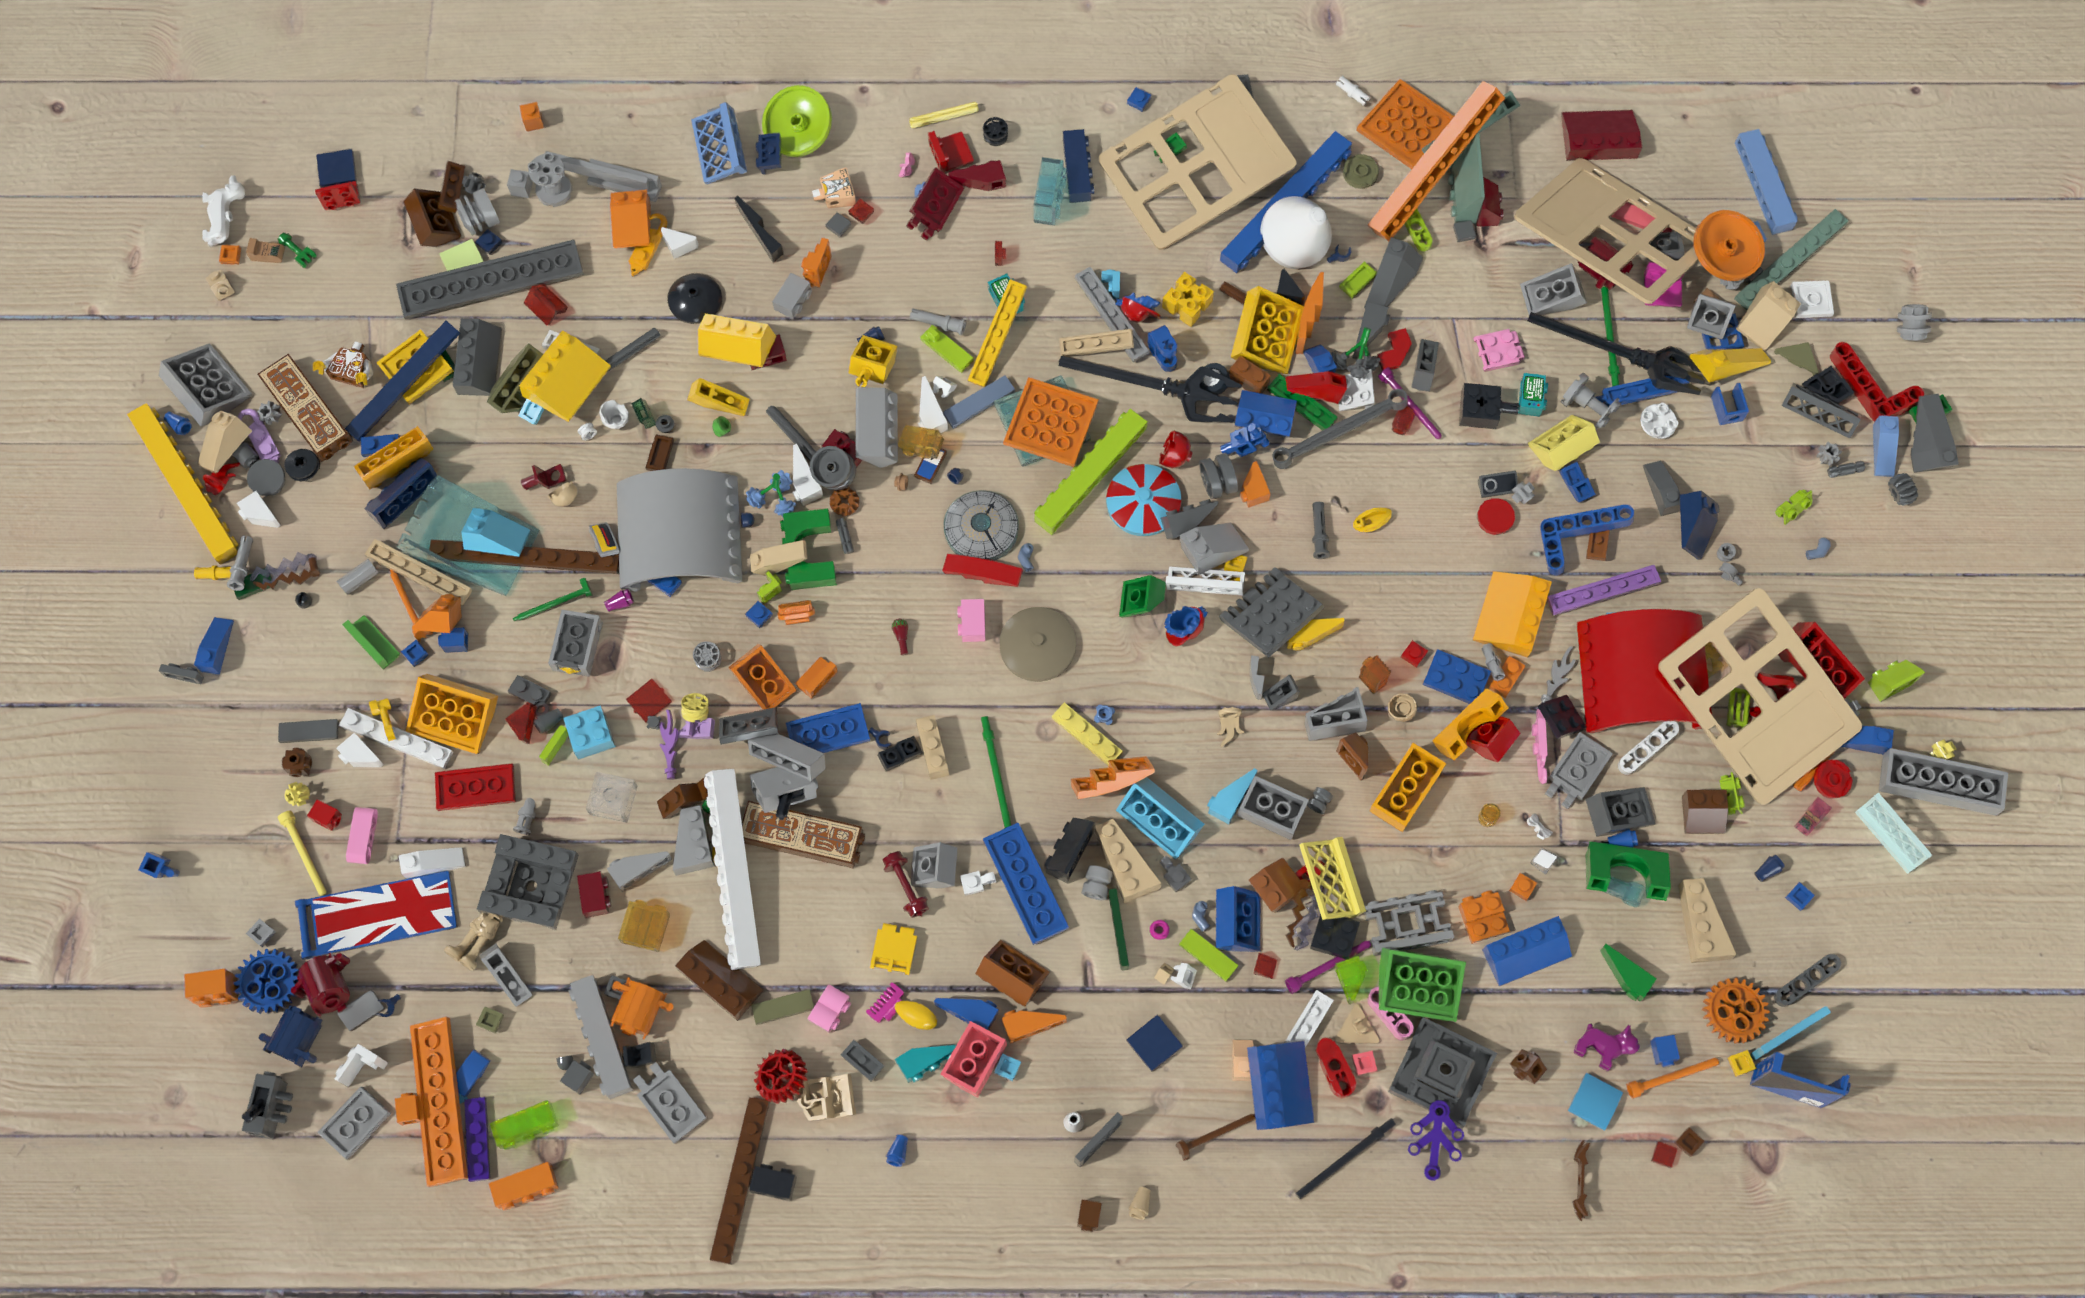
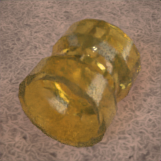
[1478,803,1501,827]

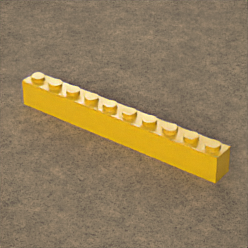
[127,403,239,565]

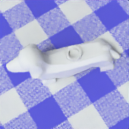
[202,175,245,247]

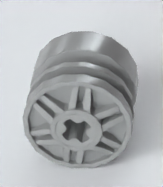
[455,188,500,235]

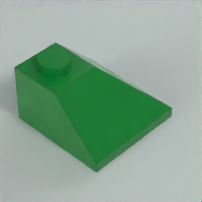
[1119,575,1166,618]

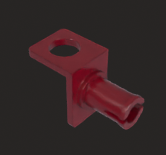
[521,464,566,490]

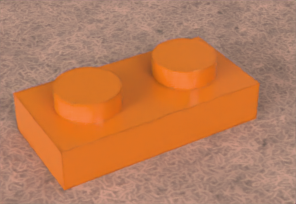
[1489,656,1526,698]

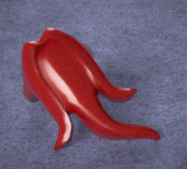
[202,462,240,495]

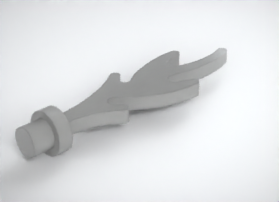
[1540,646,1576,704]

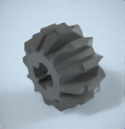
[1888,473,1918,506]

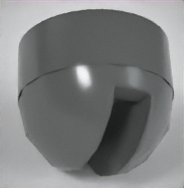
[556,1055,573,1070]

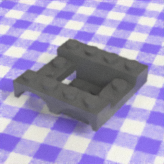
[477,834,579,931]
[1388,1017,1497,1128]

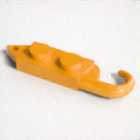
[629,213,668,276]

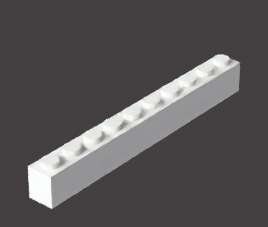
[704,769,761,970]

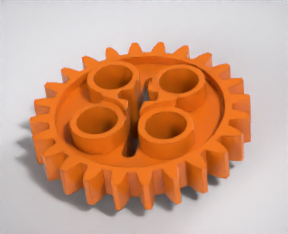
[1702,978,1770,1044]

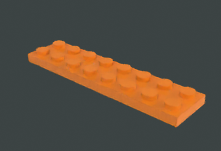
[410,1017,468,1187]

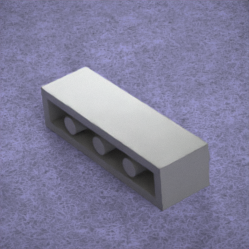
[748,734,826,781]

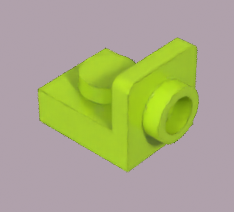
[757,571,782,604]

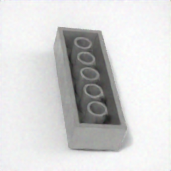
[1879,748,2008,816]

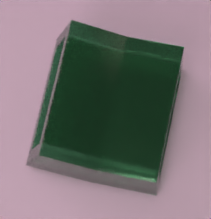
[631,398,656,429]

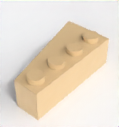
[1095,819,1161,903]
[1678,878,1737,963]

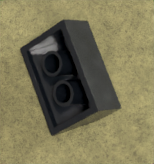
[1044,817,1094,883]

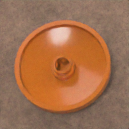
[1694,210,1765,281]

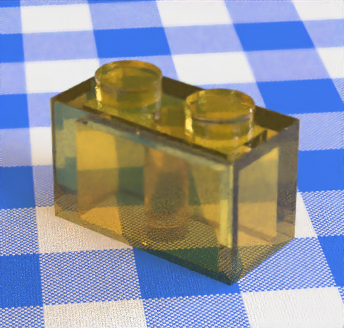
[898,425,944,459]

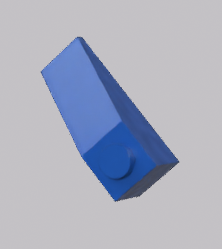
[194,617,234,675]
[1841,726,1894,755]
[934,998,999,1031]

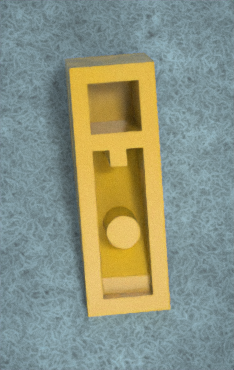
[687,378,750,416]
[1287,618,1344,651]

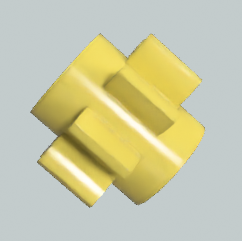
[1930,739,1957,760]
[285,782,310,807]

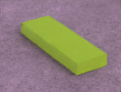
[1179,929,1238,982]

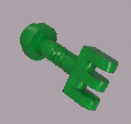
[278,232,317,268]

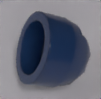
[947,468,964,484]
[741,512,755,528]

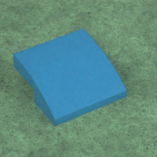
[1568,1073,1623,1131]

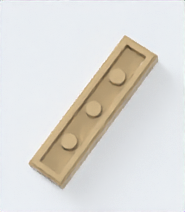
[1059,328,1134,357]

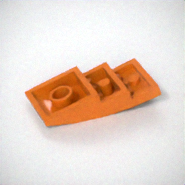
[1295,272,1324,354]
[1071,756,1155,799]

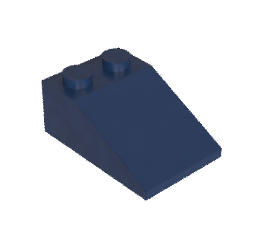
[1680,491,1720,560]

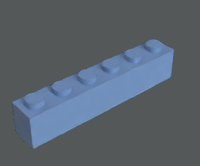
[1735,129,1798,235]

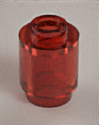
[1392,406,1416,435]

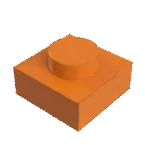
[1509,873,1537,901]

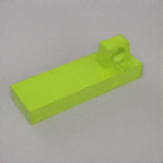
[920,325,974,373]

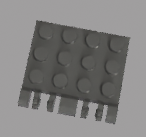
[1219,567,1324,658]

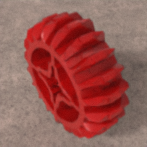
[754,1048,808,1104]

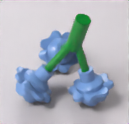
[746,470,796,517]

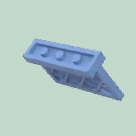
[691,102,747,184]

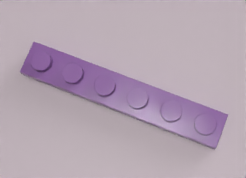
[1547,565,1661,616]

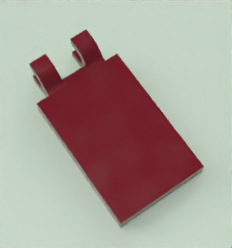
[906,167,964,240]

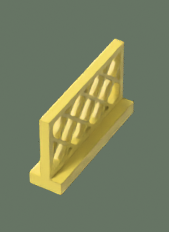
[1299,837,1366,920]

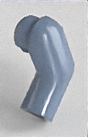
[1806,537,1831,560]
[1018,543,1034,572]
[1192,901,1210,932]

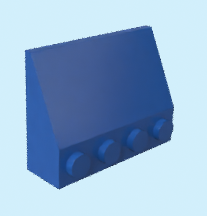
[1247,1041,1314,1130]

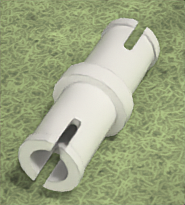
[1336,76,1371,106]

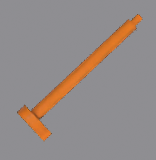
[390,569,433,642]

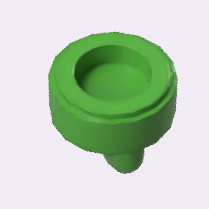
[712,416,731,437]

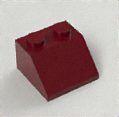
[1476,177,1504,227]

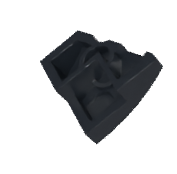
[1802,365,1855,404]

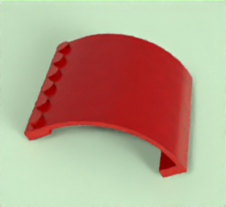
[1577,609,1712,734]

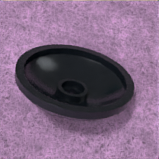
[667,273,722,324]

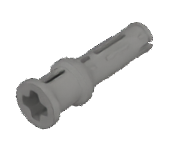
[910,308,966,336]
[227,536,253,591]

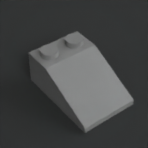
[1520,263,1587,315]
[1179,523,1249,575]

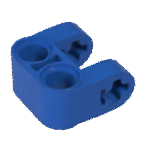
[1148,325,1177,372]

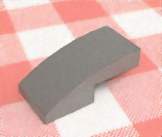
[1250,655,1264,700]

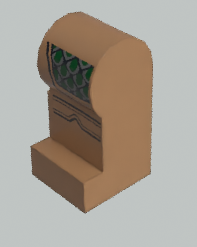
[246,238,285,263]

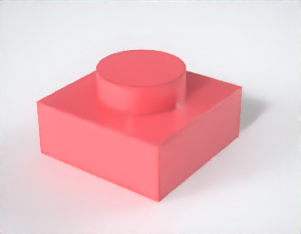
[1352,1051,1377,1076]

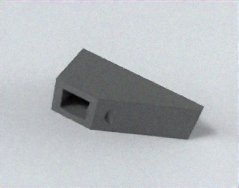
[1161,499,1218,539]

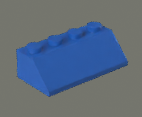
[1482,916,1572,986]

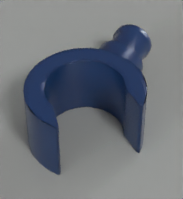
[1327,244,1351,263]
[868,727,892,750]
[375,994,401,1017]

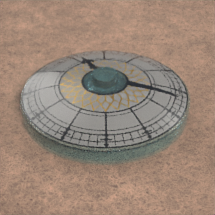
[943,490,1019,561]

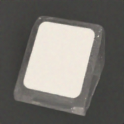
[1530,848,1559,875]

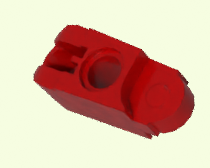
[1316,1038,1356,1098]

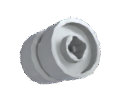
[1081,866,1113,900]

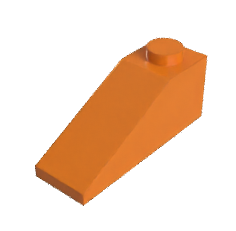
[1002,1010,1067,1044]

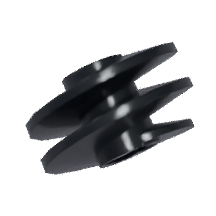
[284,449,320,482]

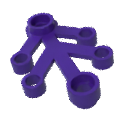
[1408,1100,1464,1181]

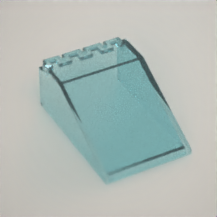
[396,475,539,596]

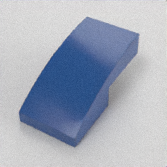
[1559,462,1596,503]
[456,1050,491,1097]

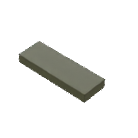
[751,989,814,1025]

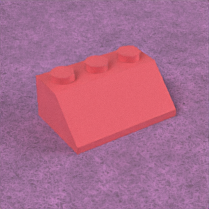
[940,1021,1007,1098]

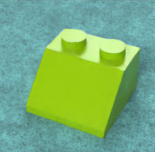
[1868,660,1925,702]

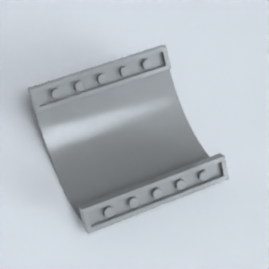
[617,468,742,592]

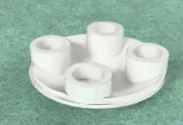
[1640,403,1678,439]

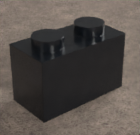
[749,1164,797,1202]

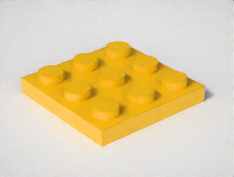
[376,329,454,405]

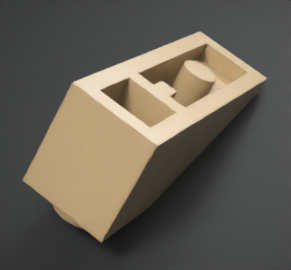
[750,540,807,576]

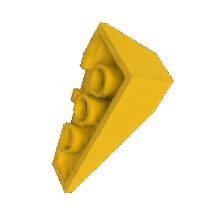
[1689,348,1771,383]

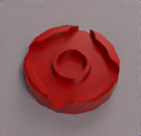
[1477,498,1515,535]
[1814,760,1853,799]

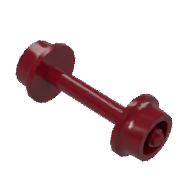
[882,851,929,918]

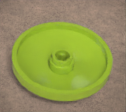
[762,85,832,157]

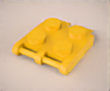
[870,923,917,975]

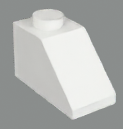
[237,491,281,528]
[336,733,384,767]

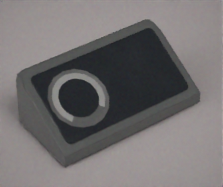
[1478,471,1518,498]

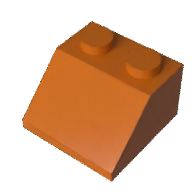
[412,594,462,633]

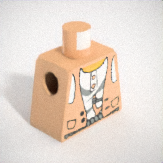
[812,167,856,208]

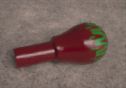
[892,618,909,656]

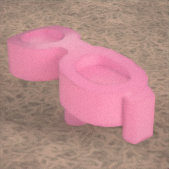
[898,152,915,177]

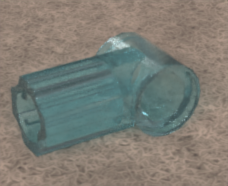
[1604,876,1646,907]

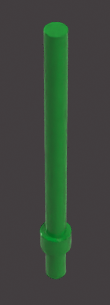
[1601,287,1620,387]
[981,716,1012,828]

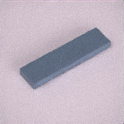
[943,375,1015,428]

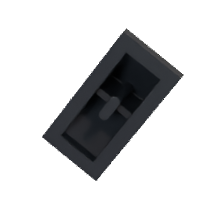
[1277,268,1305,305]

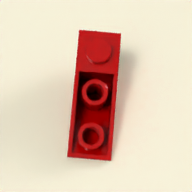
[1286,371,1347,404]

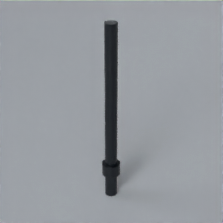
[1295,1118,1396,1200]

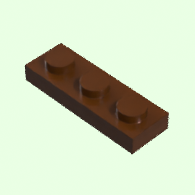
[438,161,465,213]

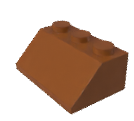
[975,939,1050,1007]

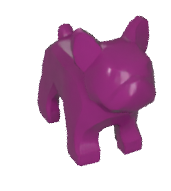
[1574,1023,1640,1071]

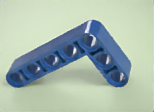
[1540,505,1634,576]

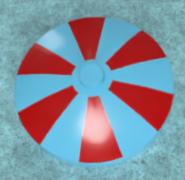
[1106,464,1181,536]

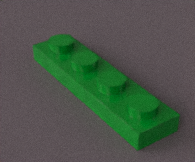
[1267,374,1338,431]

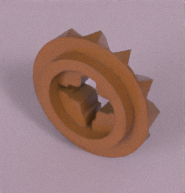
[830,487,860,516]

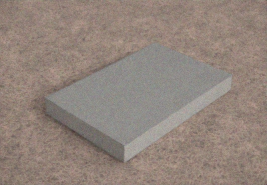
[317,1086,391,1160]

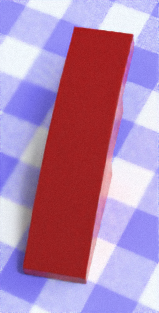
[942,553,1023,587]

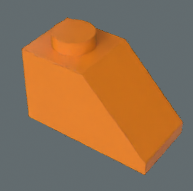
[1240,461,1271,508]

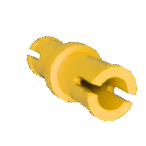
[194,565,232,580]

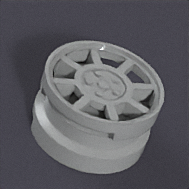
[693,642,722,672]

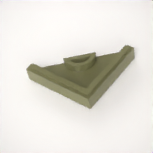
[1774,342,1819,375]

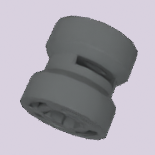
[1307,787,1333,814]

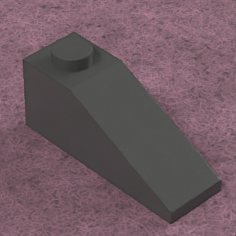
[1352,302,1390,359]
[1411,339,1439,392]
[1643,460,1680,516]

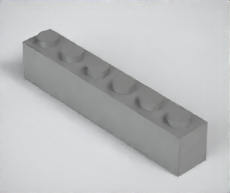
[569,975,633,1099]

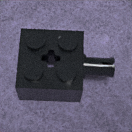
[1459,383,1519,429]

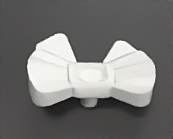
[1527,814,1553,840]

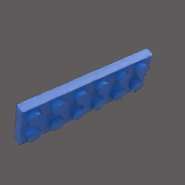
[983,823,1069,945]

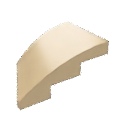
[794,1074,856,1121]

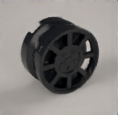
[983,117,1008,146]

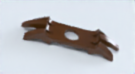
[1572,1140,1590,1221]

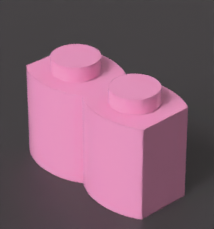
[808,984,851,1033]

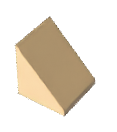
[1154,963,1175,985]

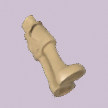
[443,913,503,971]

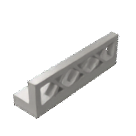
[587,159,662,202]

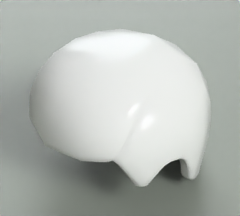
[600,400,629,429]

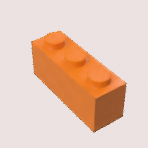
[489,1162,559,1211]

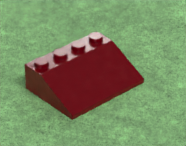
[1561,110,1642,161]

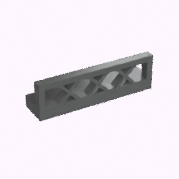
[1781,382,1862,438]

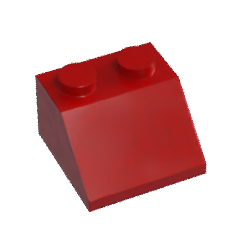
[1466,716,1521,763]

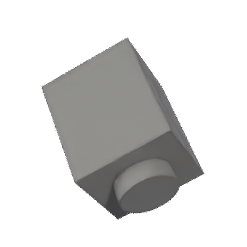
[507,169,533,198]

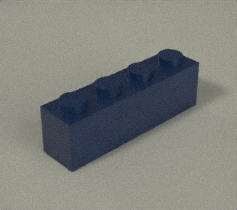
[1063,129,1094,203]

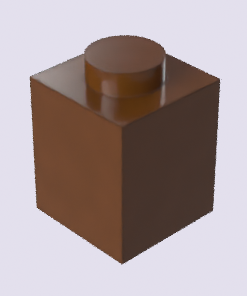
[1077,1199,1102,1233]

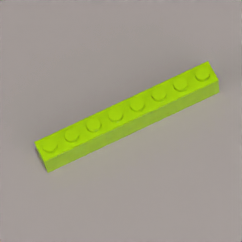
[1034,409,1148,535]

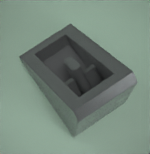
[1262,675,1300,711]

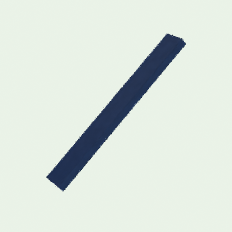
[345,320,461,442]

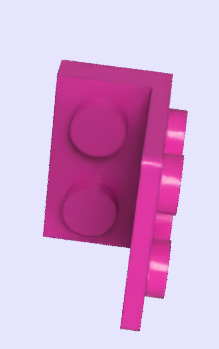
[1644,262,1685,307]

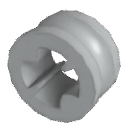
[1717,543,1736,562]

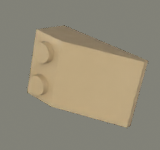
[1736,281,1801,351]
[198,411,252,473]

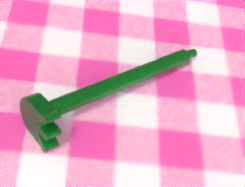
[513,577,593,621]

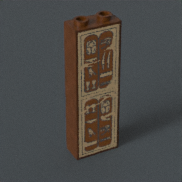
[257,353,353,462]
[742,801,866,869]

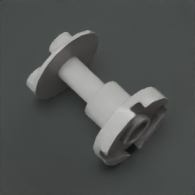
[528,152,572,207]
[1560,373,1621,429]

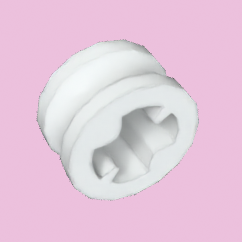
[578,423,597,441]

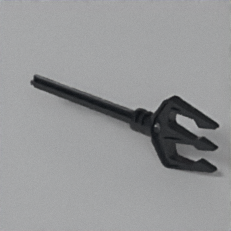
[1527,312,1705,395]
[1059,355,1242,422]

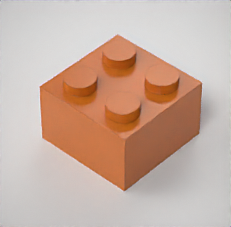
[184,969,238,1008]

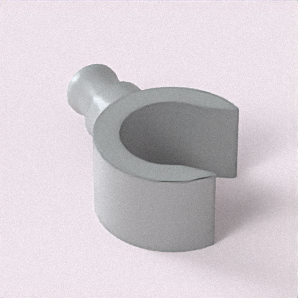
[1719,562,1743,586]

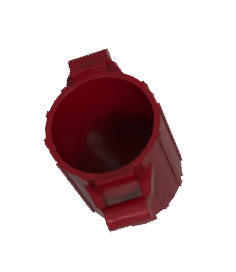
[1576,236,1634,290]
[291,953,350,1017]

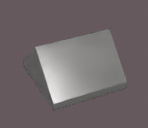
[1687,294,1736,339]

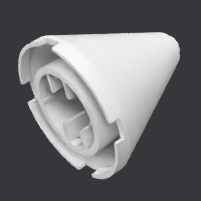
[1260,196,1332,269]

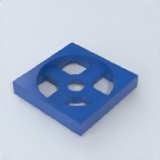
[1702,313,1744,349]

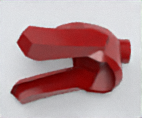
[1750,672,1799,717]

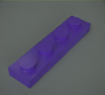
[464,1097,491,1182]

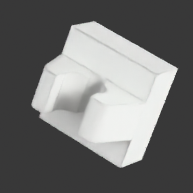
[933,376,957,398]
[1171,963,1197,989]

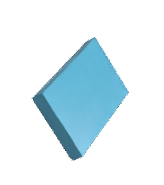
[1750,1007,1831,1061]

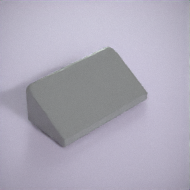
[337,990,385,1031]

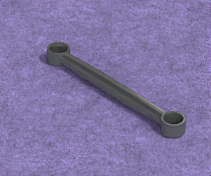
[1272,389,1408,469]

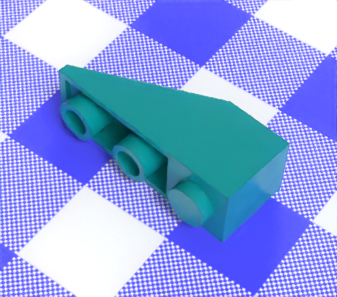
[895,1045,956,1083]

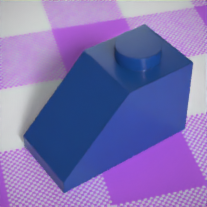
[1303,344,1337,373]

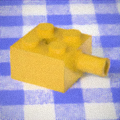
[848,335,898,387]

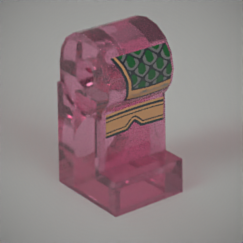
[1794,797,1832,837]

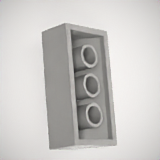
[856,387,898,468]

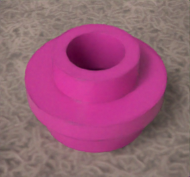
[1150,920,1170,940]

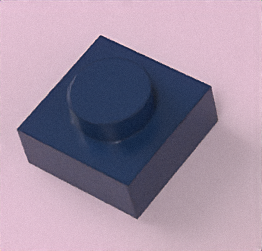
[475,229,502,255]

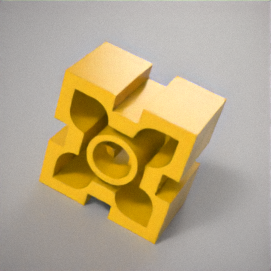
[1162,271,1214,327]

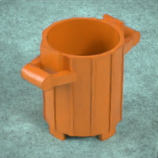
[610,977,673,1040]

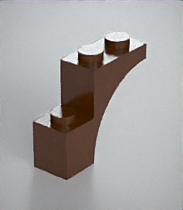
[657,776,708,819]

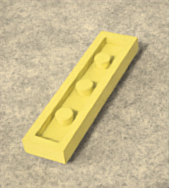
[1052,702,1123,766]

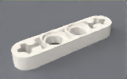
[1618,721,1679,775]

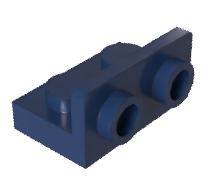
[756,133,781,175]

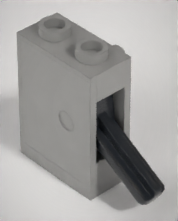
[750,767,818,820]

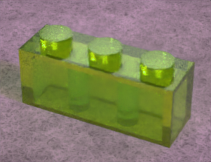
[489,1100,559,1150]

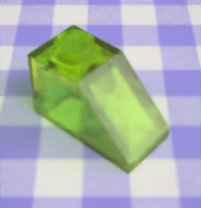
[1334,956,1367,1005]

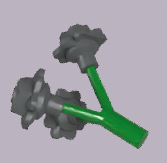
[1331,327,1380,379]

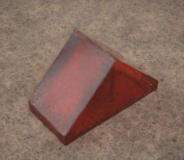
[505,702,537,744]

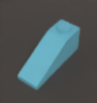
[1207,768,1258,825]

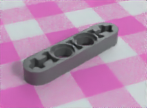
[1774,954,1841,1007]

